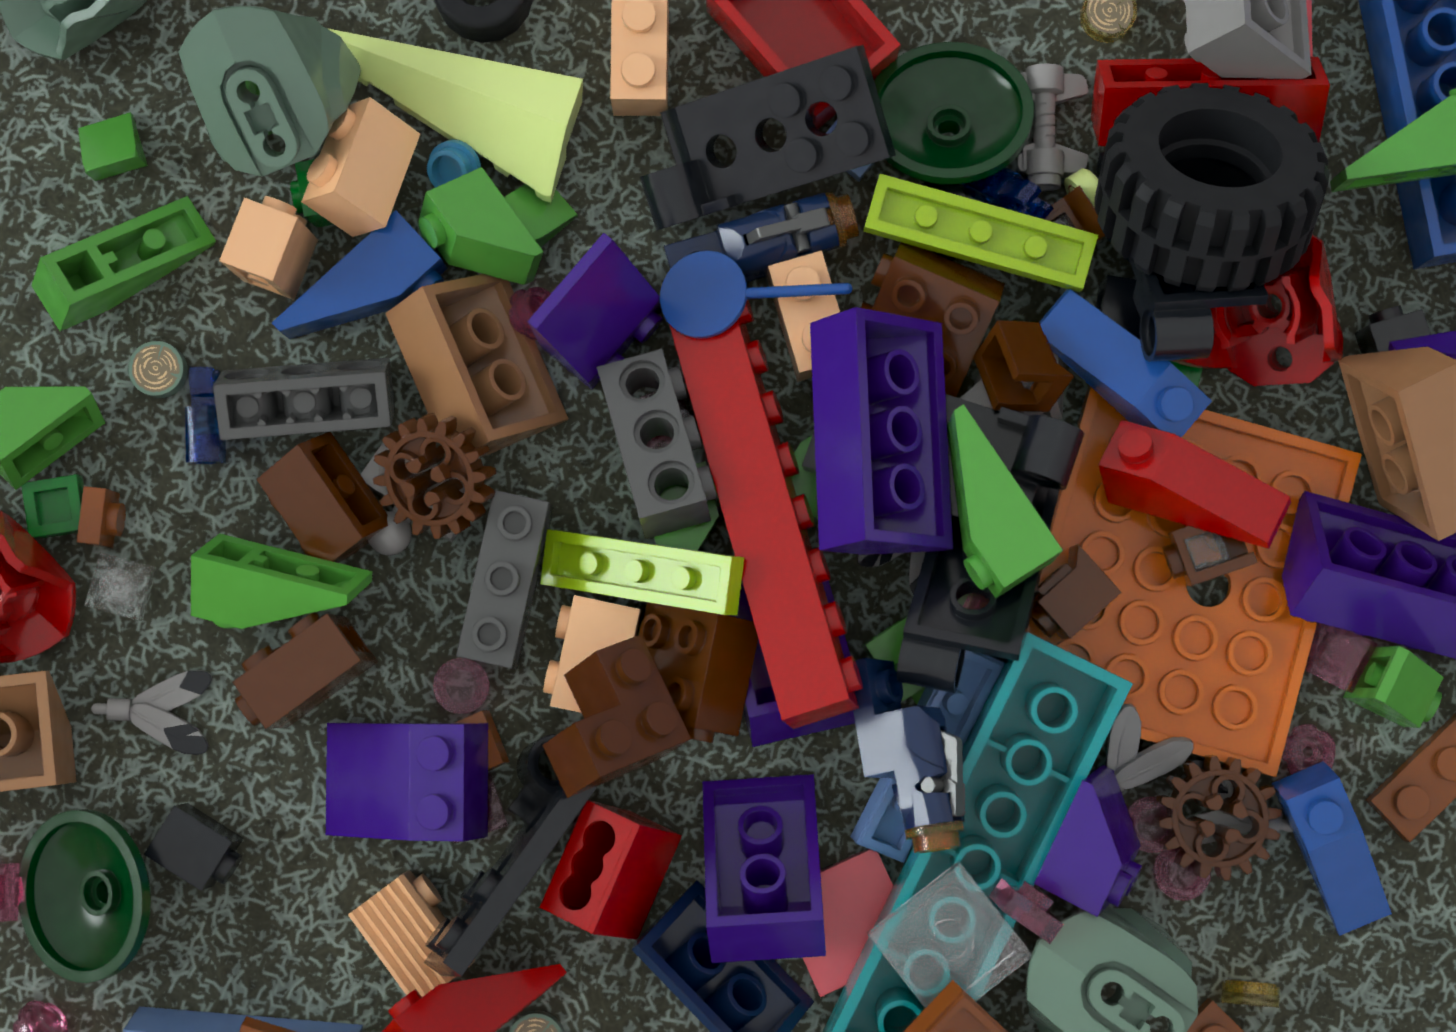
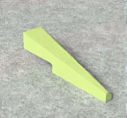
[327,28,583,203]

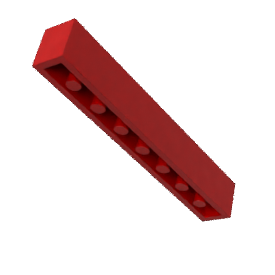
[669,299,863,729]

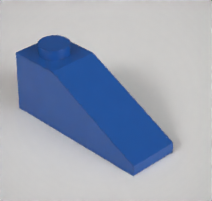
[272,210,448,339]
[1039,289,1212,438]
[1271,761,1392,936]

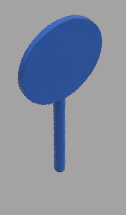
[660,251,853,339]

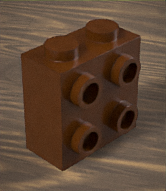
[860,242,1005,397]
[639,602,758,743]
[232,612,378,729]

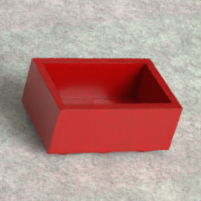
[706,0,901,129]

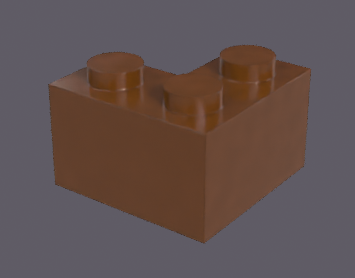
[543,634,691,798]

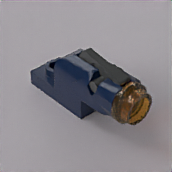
[664,192,859,282]
[853,658,965,854]

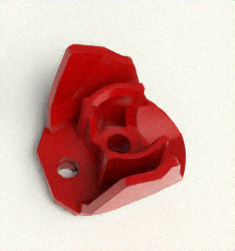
[1169,235,1343,386]
[0,510,76,663]

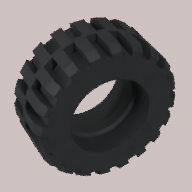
[1095,83,1330,292]

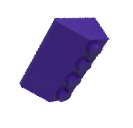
[810,307,953,555]
[1282,491,1456,660]

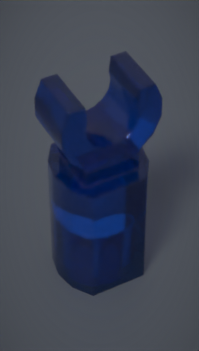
[962,167,1054,219]
[185,367,226,464]

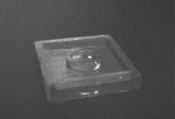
[867,860,1032,1008]

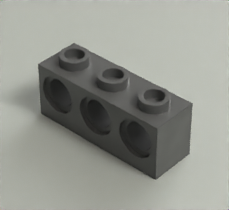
[597,349,717,539]
[213,358,395,440]
[456,490,554,669]

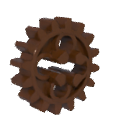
[373,413,496,539]
[1153,755,1282,881]

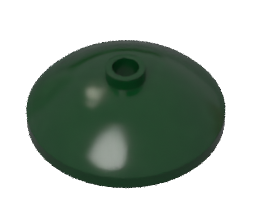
[874,42,1034,184]
[18,809,151,983]

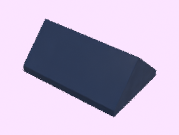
[632,880,814,1032]

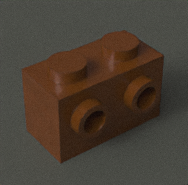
[256,432,388,563]

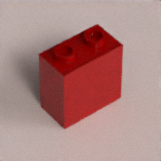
[539,800,682,940]

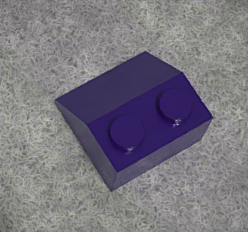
[1034,765,1142,917]

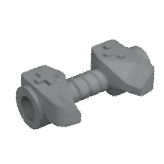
[1017,63,1089,191]

